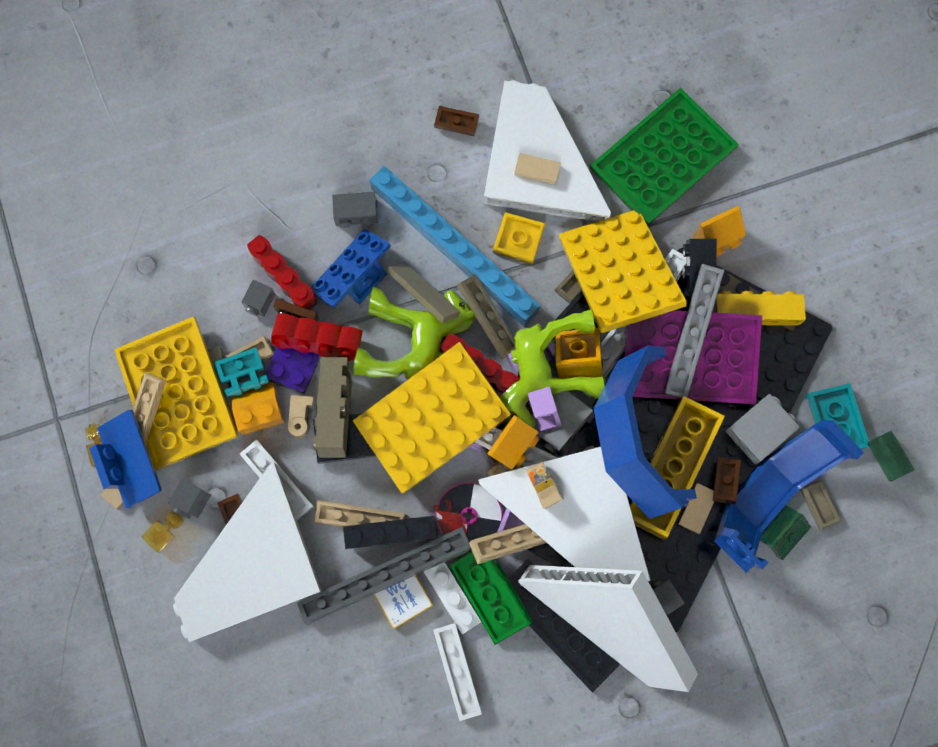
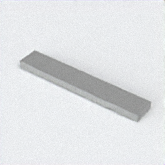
[664,264,724,398]

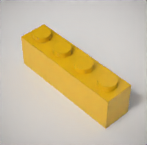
[716,291,806,325]

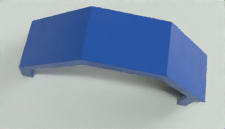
[594,346,697,519]
[715,420,864,573]

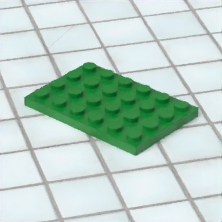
[589,87,739,226]

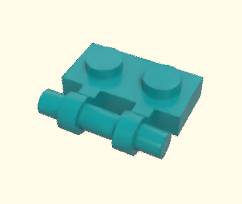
[215,347,269,397]

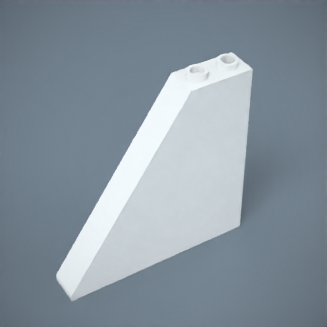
[484,80,611,222]
[478,447,650,581]
[173,463,322,642]
[519,565,698,692]

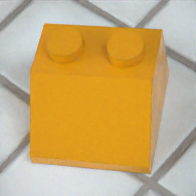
[692,205,746,257]
[556,328,604,379]
[231,382,285,436]
[487,415,540,470]

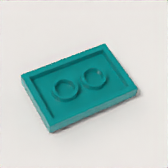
[806,383,870,449]

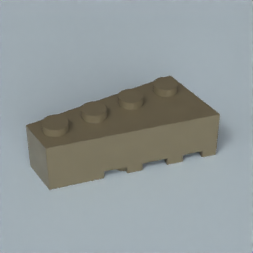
[313,357,353,458]

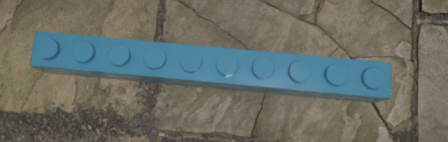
[370,166,540,327]

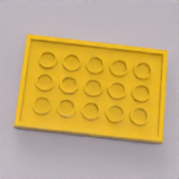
[558,210,686,333]
[114,316,239,470]
[353,342,512,494]

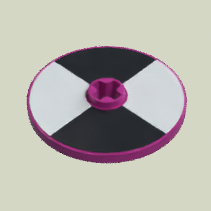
[435,482,502,542]

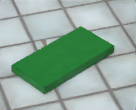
[449,551,533,645]

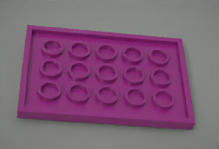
[624,310,762,404]

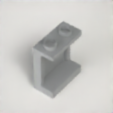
[532,391,594,457]
[725,394,800,465]

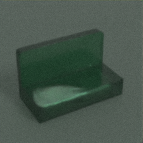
[867,430,915,482]
[760,505,811,560]

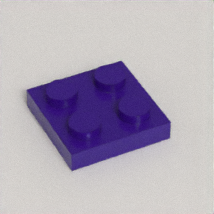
[265,347,321,394]

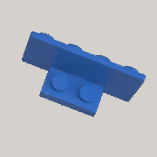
[310,229,391,308]
[89,410,162,508]

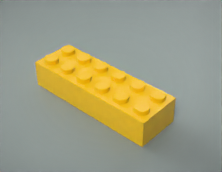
[630,396,725,540]

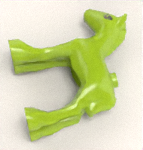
[353,287,476,379]
[500,310,605,428]

